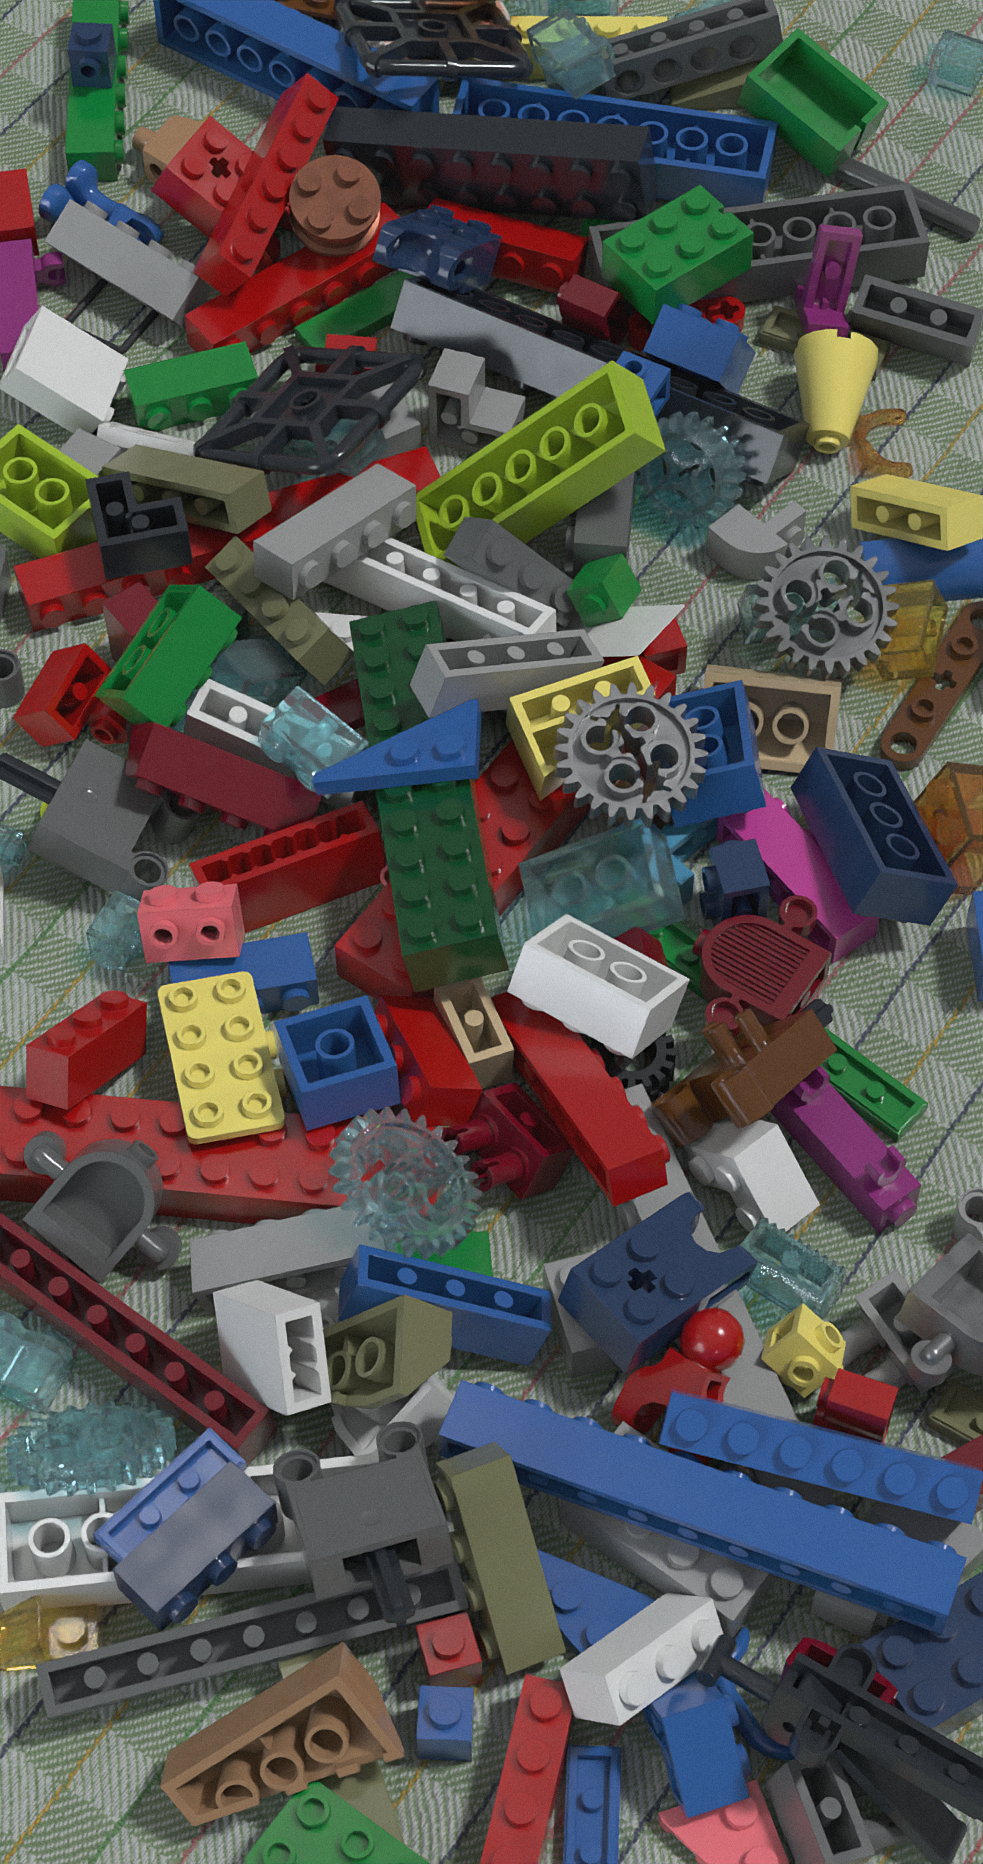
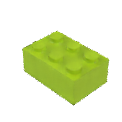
[0,424,99,558]

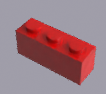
[26,990,147,1110]
[374,995,483,1126]

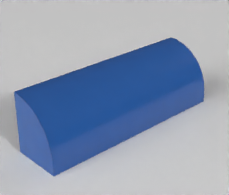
[858,538,983,607]

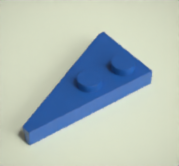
[313,699,482,796]
[537,1549,657,1656]

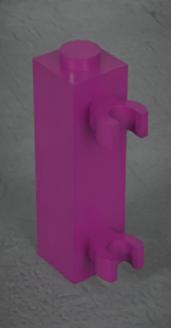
[0,239,66,371]
[770,1065,921,1233]

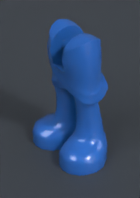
[39,160,164,246]

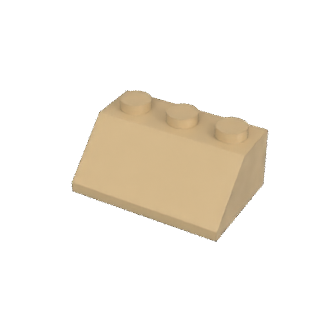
[704,664,841,773]

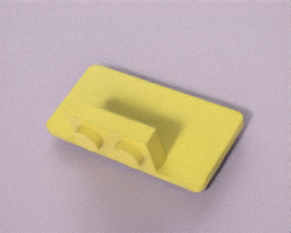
[158,971,286,1144]

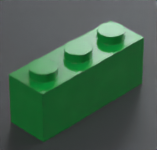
[123,341,258,431]

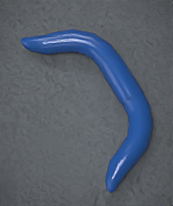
[718,1627,795,1761]

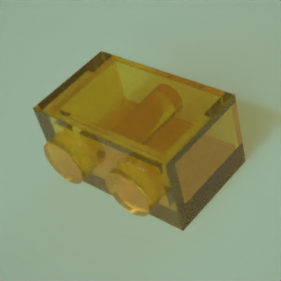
[869,580,948,682]

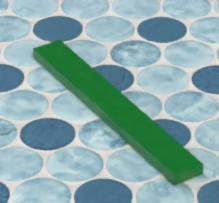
[603,888,928,1143]

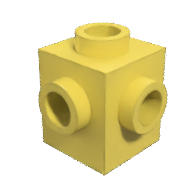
[761,1303,846,1398]

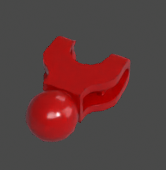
[611,1307,745,1466]

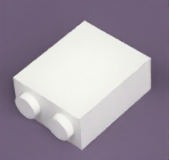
[0,306,129,434]
[213,1280,332,1416]

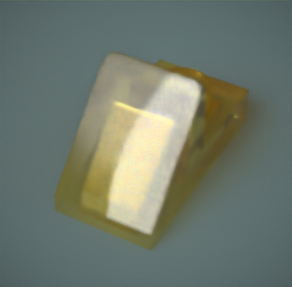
[0,1596,100,1671]

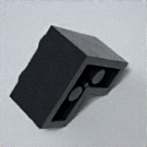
[85,471,193,580]

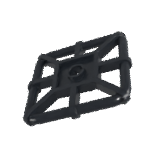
[334,0,533,81]
[193,345,427,477]

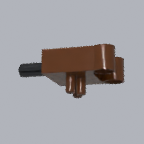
[650,998,837,1149]

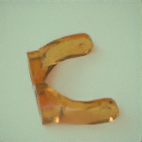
[855,408,913,478]

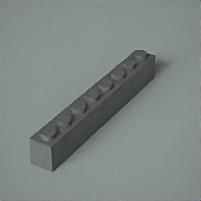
[35,1556,469,1721]

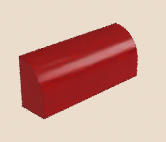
[189,801,385,933]

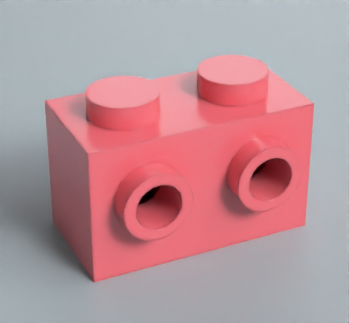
[137,882,245,963]

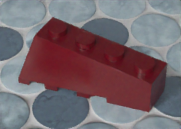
[125,722,322,837]

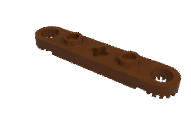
[879,601,983,771]

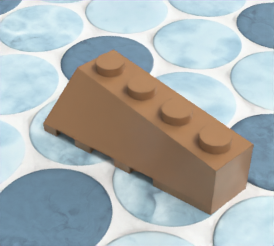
[160,1642,405,1827]

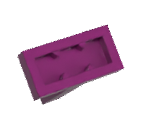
[794,224,863,338]

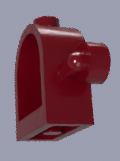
[692,895,832,1037]

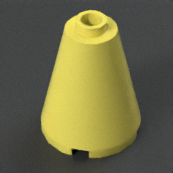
[794,329,878,454]

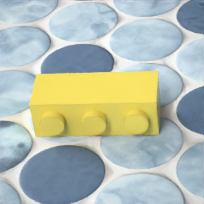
[850,474,983,551]

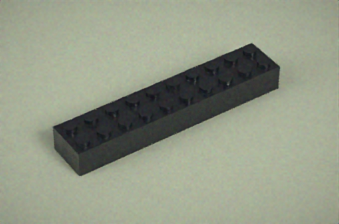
[390,277,810,486]

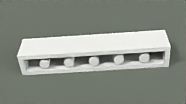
[323,538,557,641]

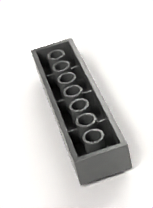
[588,183,930,318]

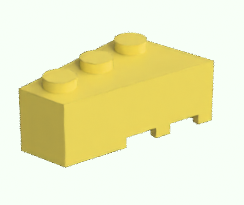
[506,656,656,801]

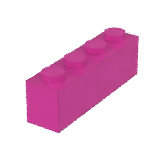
[716,789,879,963]

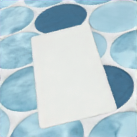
[556,604,685,657]

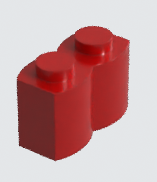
[812,1368,899,1443]

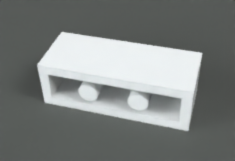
[560,1592,723,1726]

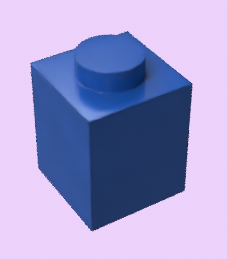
[417,1686,474,1761]

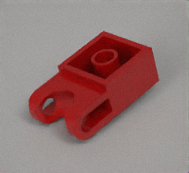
[151,116,293,271]

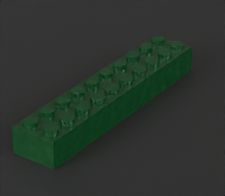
[349,600,509,992]

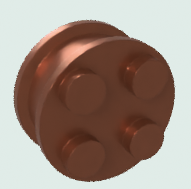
[289,155,381,257]

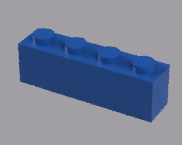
[338,1244,551,1366]

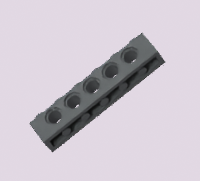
[540,0,783,100]

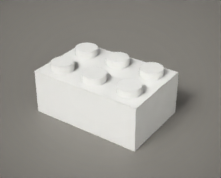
[507,914,690,1059]

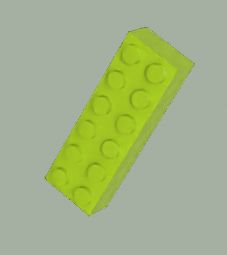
[416,361,666,569]

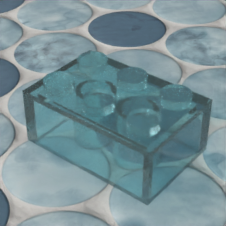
[518,818,686,938]

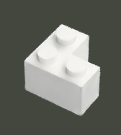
[684,1117,820,1239]

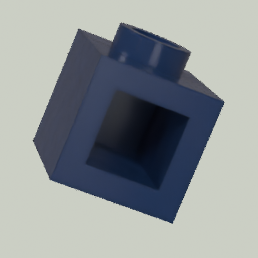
[67,22,117,88]

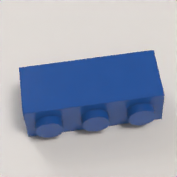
[168,932,319,1014]

